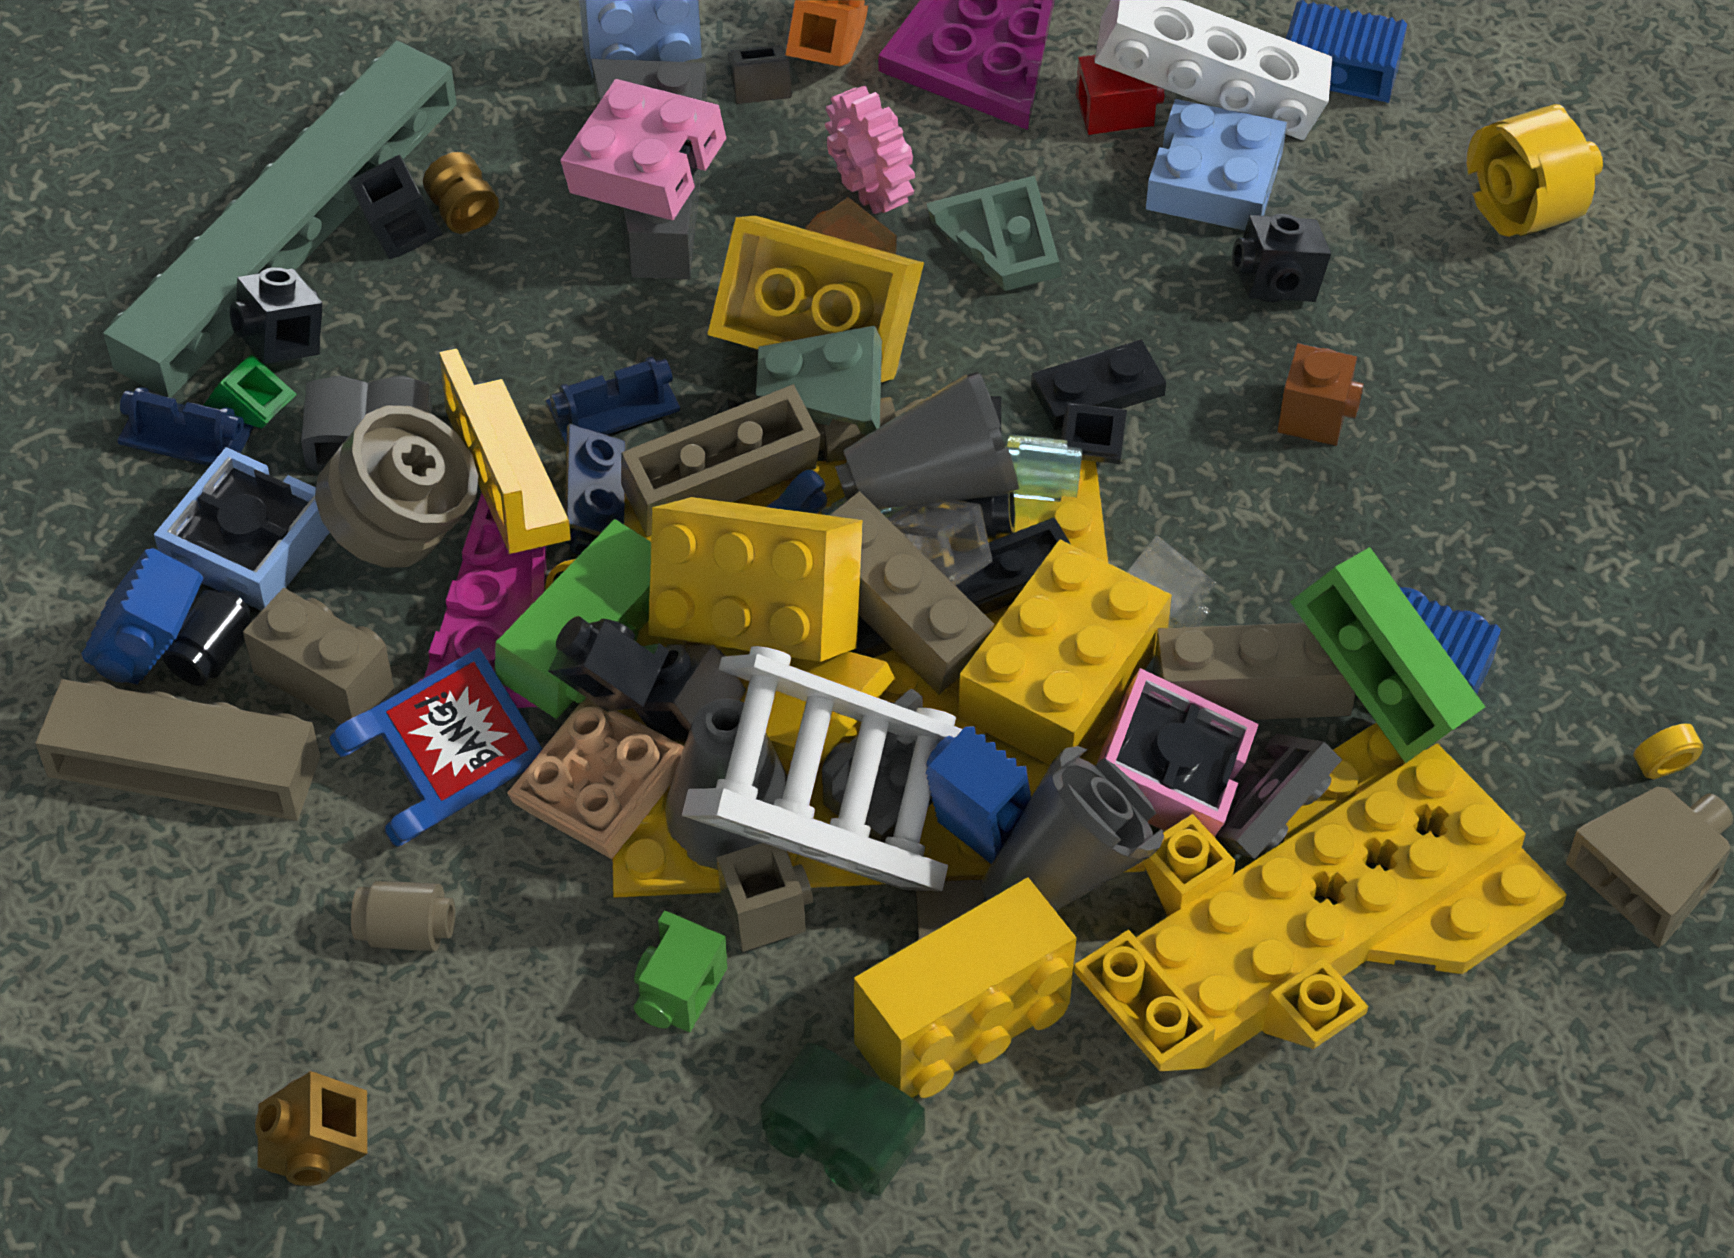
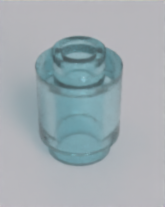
[1005,434,1082,502]

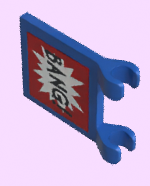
[329,647,542,847]

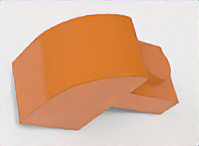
[785,0,869,67]

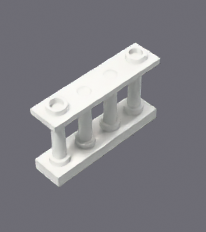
[682,646,977,891]

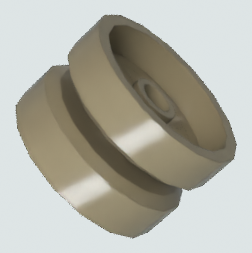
[315,405,478,568]

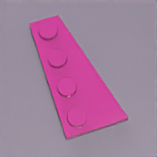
[419,493,546,708]

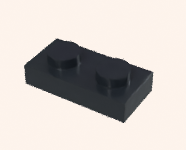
[1031,339,1166,430]

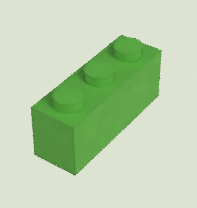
[495,519,651,719]
[1290,547,1485,763]

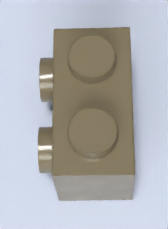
[243,587,394,724]

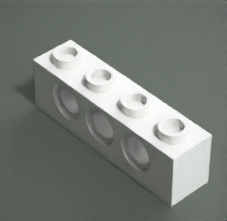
[1095,0,1332,141]

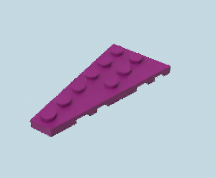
[878,0,1055,130]

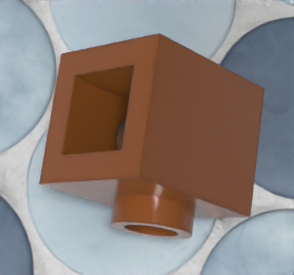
[1277,343,1364,446]

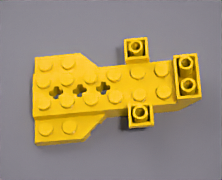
[1074,723,1567,1071]

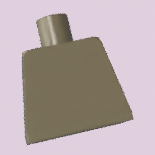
[1566,787,1733,948]

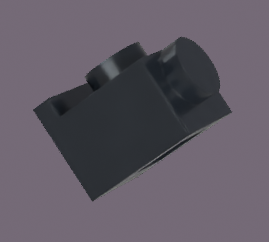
[348,154,443,259]
[548,616,669,712]

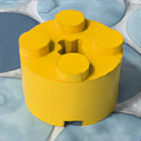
[1467,104,1603,237]

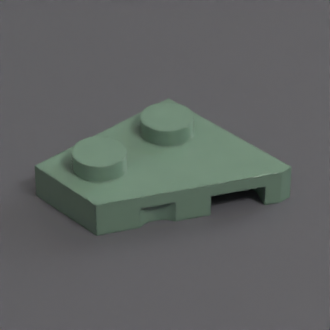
[926,175,1062,291]
[756,326,882,435]

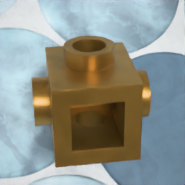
[255,1071,368,1186]

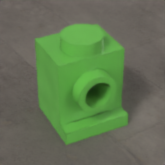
[634,910,727,1033]

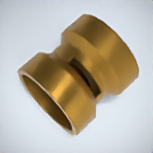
[423,152,499,234]

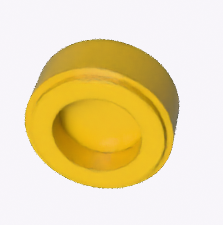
[1633,724,1704,779]

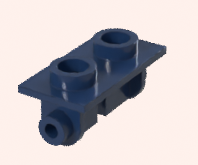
[546,356,680,446]
[117,387,254,466]
[565,424,625,555]

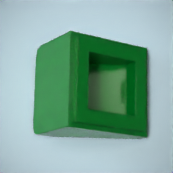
[203,354,297,429]

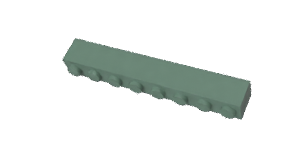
[103,41,457,398]

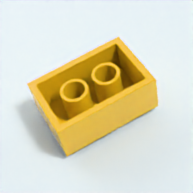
[707,216,924,382]
[648,497,863,662]
[958,539,1172,765]
[854,877,1077,1105]

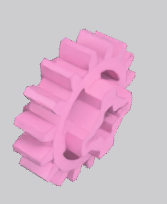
[825,86,915,214]

